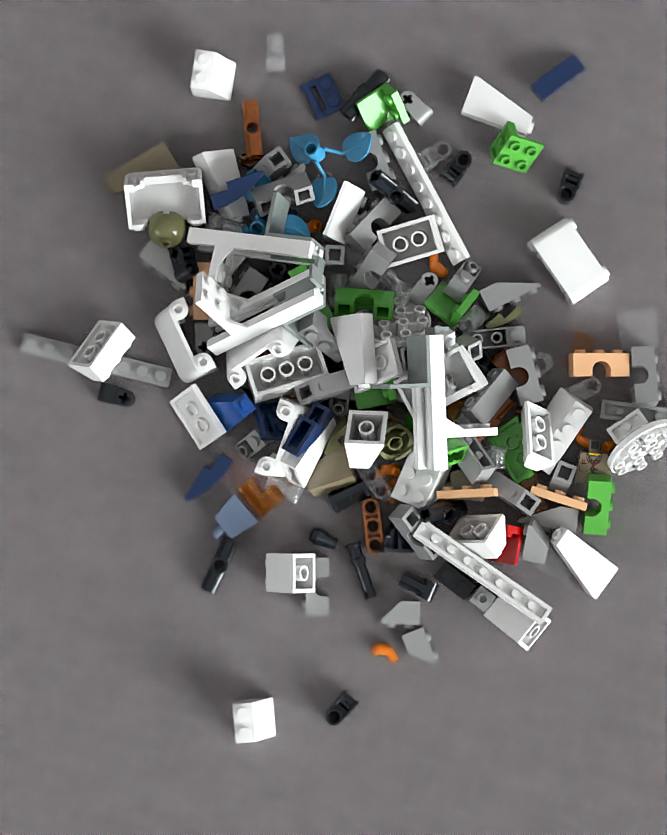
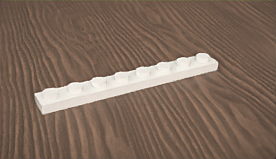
[382,122,470,266]
[413,522,553,625]

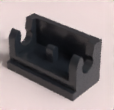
[328,478,371,513]

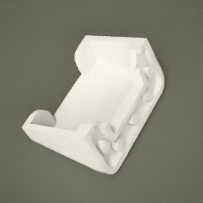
[124,168,206,231]
[527,217,610,307]
[154,297,218,383]
[226,307,299,390]
[393,343,489,418]
[254,395,311,478]

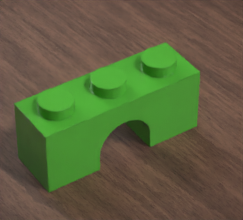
[334,287,394,321]
[582,473,615,535]

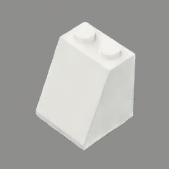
[190,49,236,101]
[344,410,388,469]
[265,553,315,593]
[484,595,551,651]
[232,697,276,744]

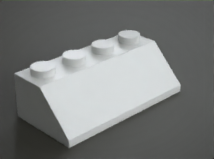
[244,344,329,404]
[542,387,593,475]

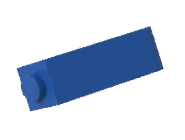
[207,393,257,435]

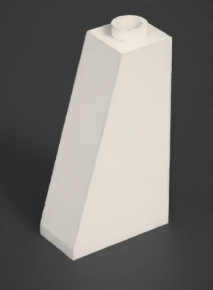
[461,76,535,137]
[192,149,250,224]
[330,313,377,389]
[280,417,336,488]
[550,526,619,599]

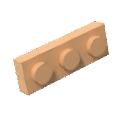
[437,484,498,500]
[530,484,588,511]

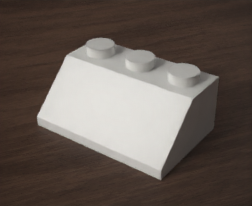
[323,180,367,246]
[68,320,135,382]
[521,401,555,471]
[448,514,506,559]

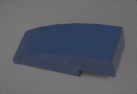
[530,54,586,103]
[210,170,264,210]
[282,401,335,457]
[184,454,234,501]

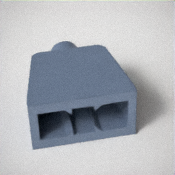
[211,494,258,540]

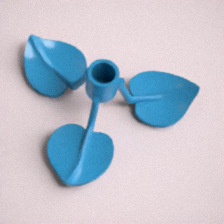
[289,132,372,208]
[227,169,311,237]

